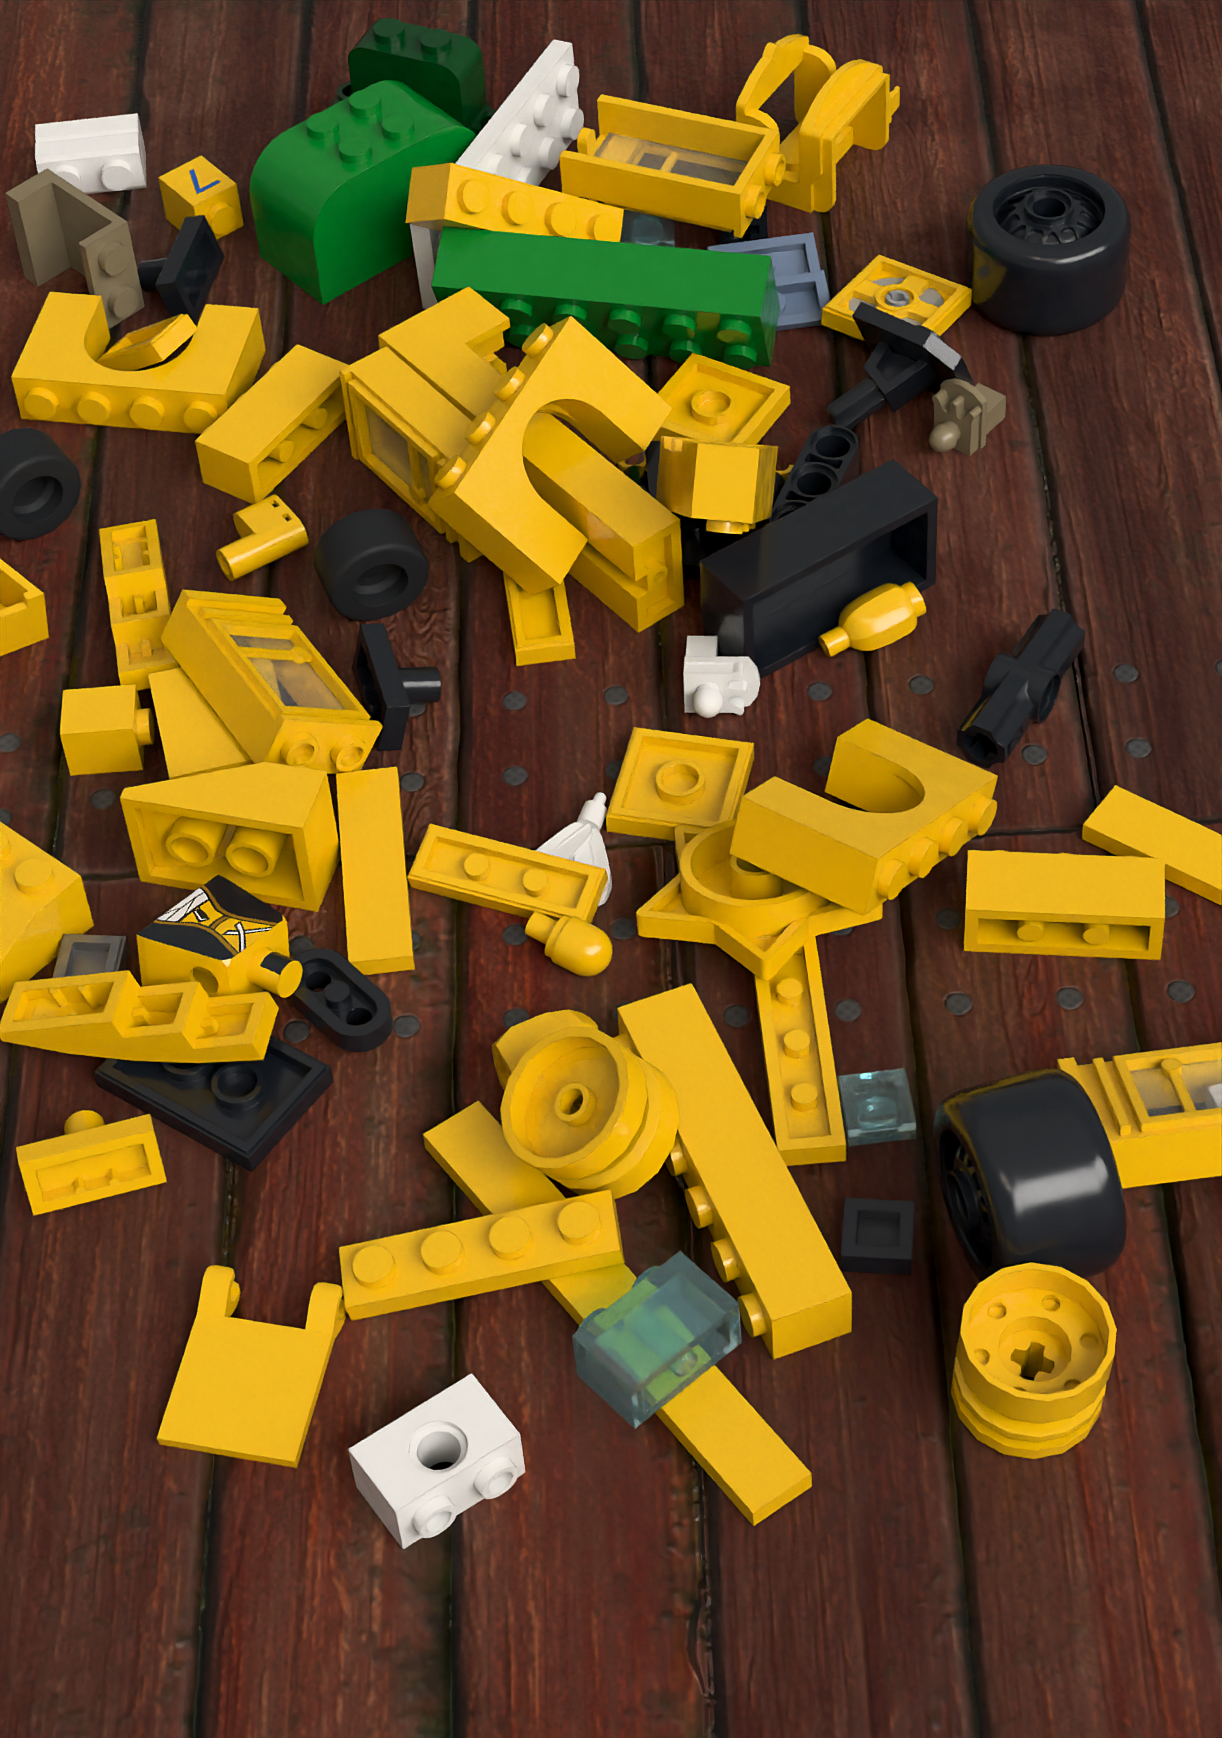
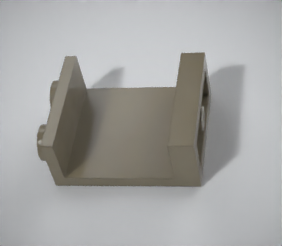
[5,168,145,329]

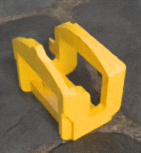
[736,34,900,213]

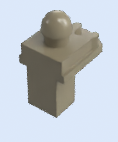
[928,378,1006,456]

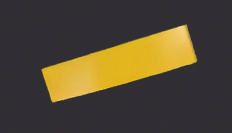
[99,519,180,691]
[0,970,279,1063]

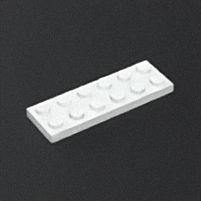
[410,39,584,309]

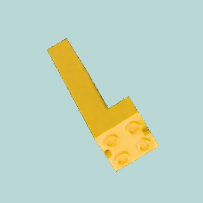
[378,286,684,633]

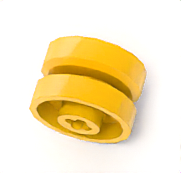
[500,1026,680,1200]

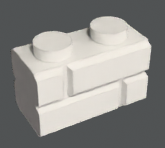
[35,113,147,194]

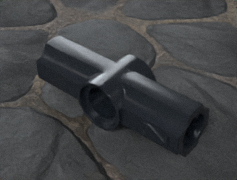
[957,609,1085,768]

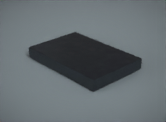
[94,1035,334,1172]

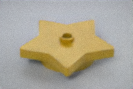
[636,819,883,981]

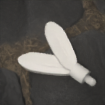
[535,792,612,906]

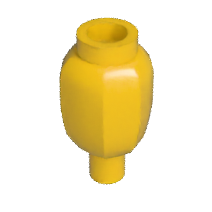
[818,582,926,658]

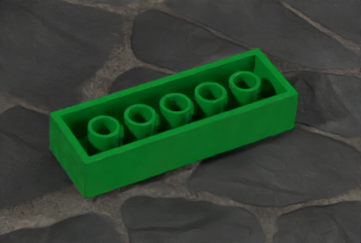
[431,226,780,369]

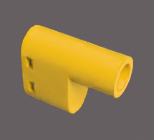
[216,494,308,581]

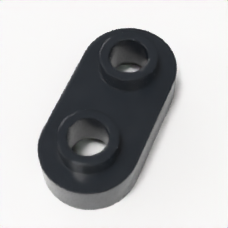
[288,948,393,1052]

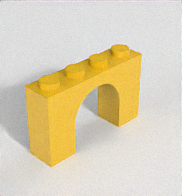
[11,292,266,434]
[427,316,672,595]
[729,718,998,916]

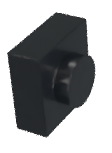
[841,1197,915,1275]

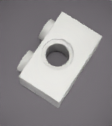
[348,1373,526,1549]

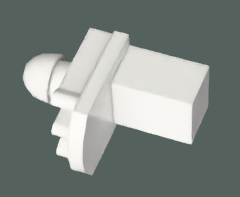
[683,636,760,718]

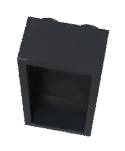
[699,459,938,680]

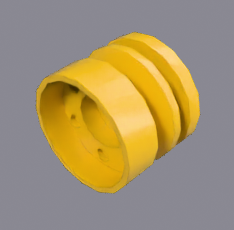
[951,1262,1117,1459]

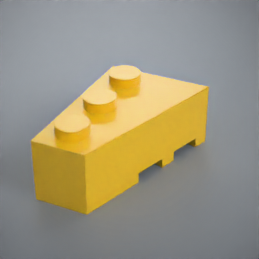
[655,436,778,534]

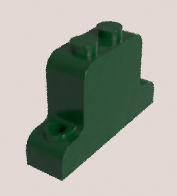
[326,18,496,136]

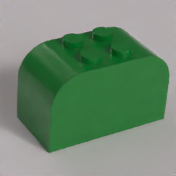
[249,80,477,305]

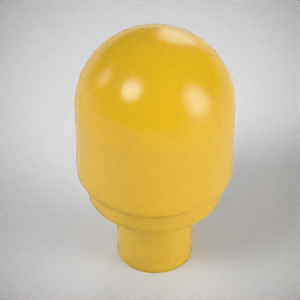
[525,911,613,977]

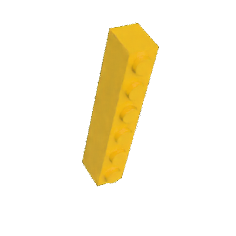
[612,983,852,1360]

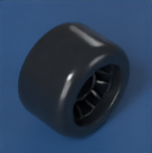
[963,164,1131,336]
[933,1067,1127,1282]

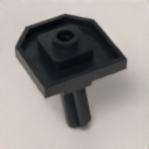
[826,302,974,429]

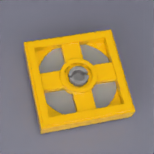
[821,255,972,341]

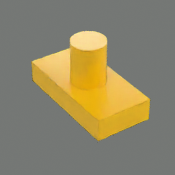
[16,1110,167,1216]

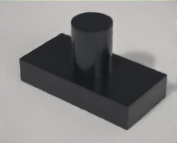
[138,215,225,324]
[352,623,441,751]

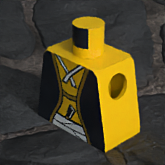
[136,875,303,998]

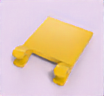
[157,1265,347,1468]

